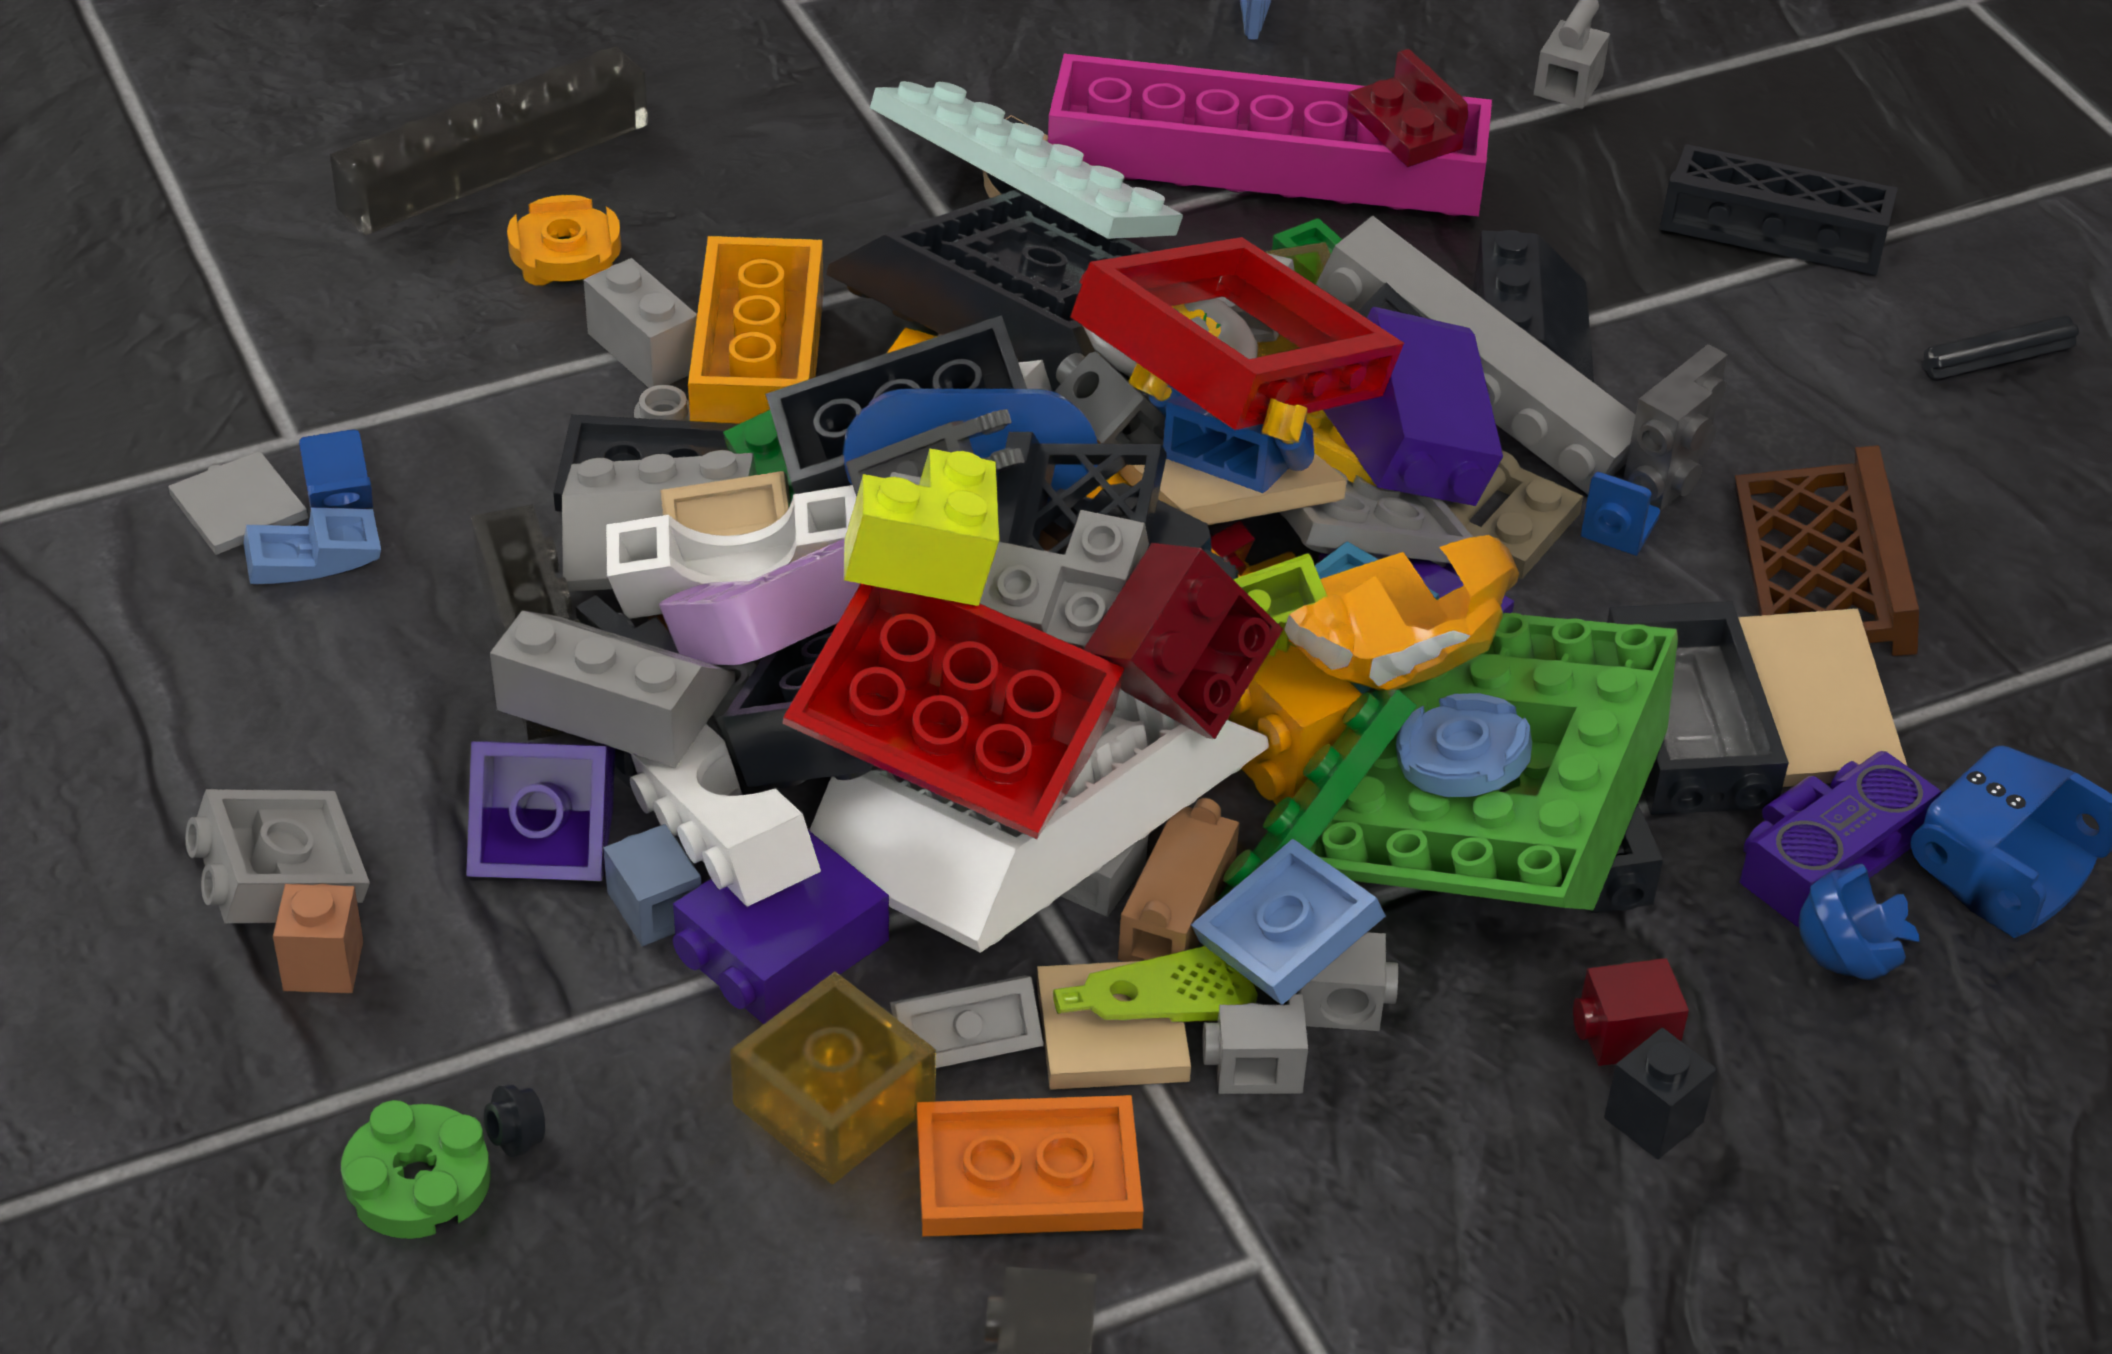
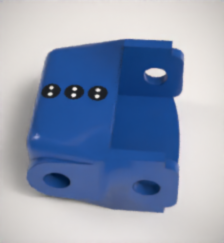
[1911,746,2112,938]

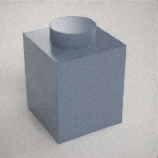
[603,824,701,946]

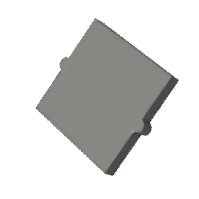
[168,450,308,555]

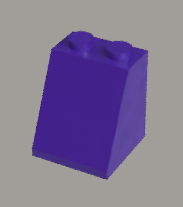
[1323,307,1503,506]

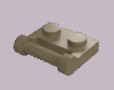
[1447,451,1583,579]

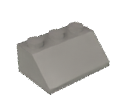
[562,450,757,592]
[490,610,735,768]

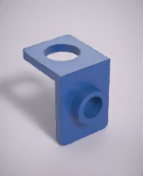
[299,429,373,509]
[1581,472,1660,556]

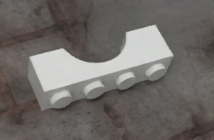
[606,485,856,619]
[630,724,821,907]

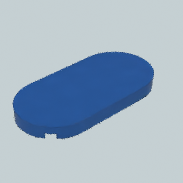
[843,389,1098,502]

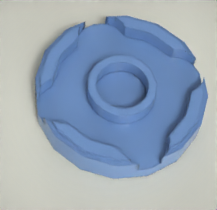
[1396,693,1532,797]

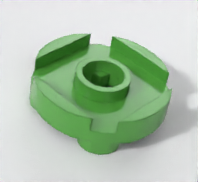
[341,1100,491,1239]

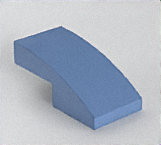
[243,508,381,584]

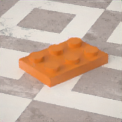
[917,1095,1144,1237]

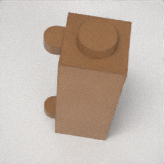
[1118,798,1239,962]

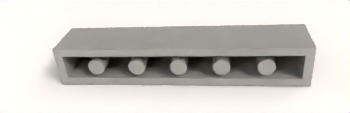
[1316,216,1636,494]

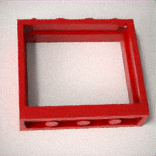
[1070,237,1404,430]

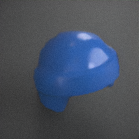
[1798,864,1919,980]

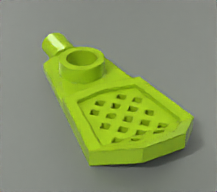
[1053,946,1258,1022]

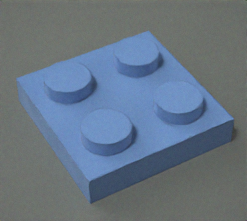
[1191,839,1385,1005]

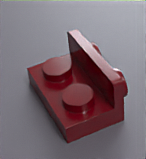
[1347,49,1468,167]

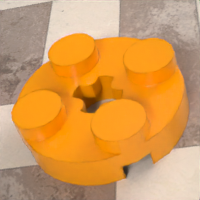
[507,195,621,286]

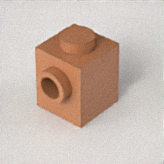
[273,884,363,993]

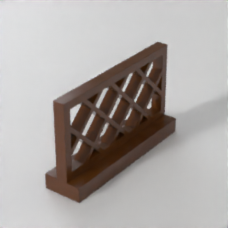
[1735,445,1919,656]

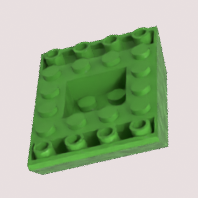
[1309,613,1678,910]

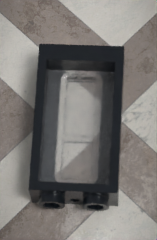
[1607,601,1789,815]

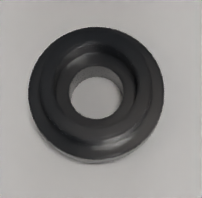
[484,1084,545,1157]

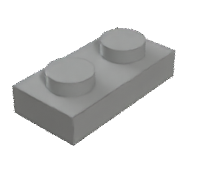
[890,975,1044,1074]

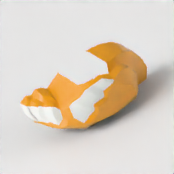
[1284,535,1519,690]

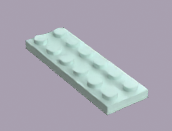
[870,81,1183,239]

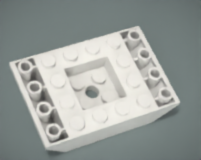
[809,689,1269,953]

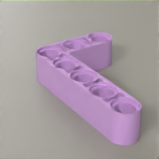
[659,538,860,665]

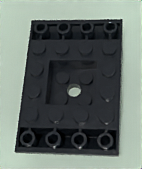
[826,189,1150,392]

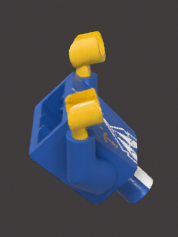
[1128,363,1314,493]

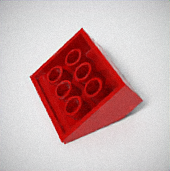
[783,584,1125,839]

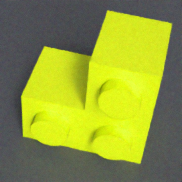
[844,448,999,606]

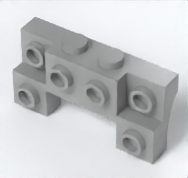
[859,472,1149,649]

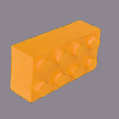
[688,236,824,424]

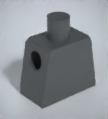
[1055,351,1165,446]

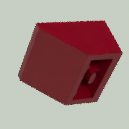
[1083,543,1284,739]

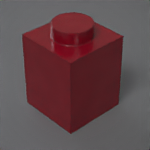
[1573,958,1689,1066]

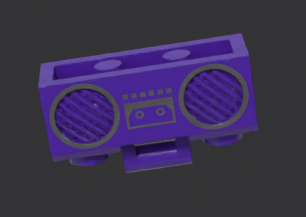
[1739,751,1942,928]

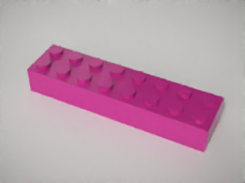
[1048,53,1492,217]

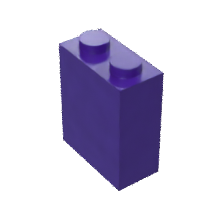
[673,830,889,1026]

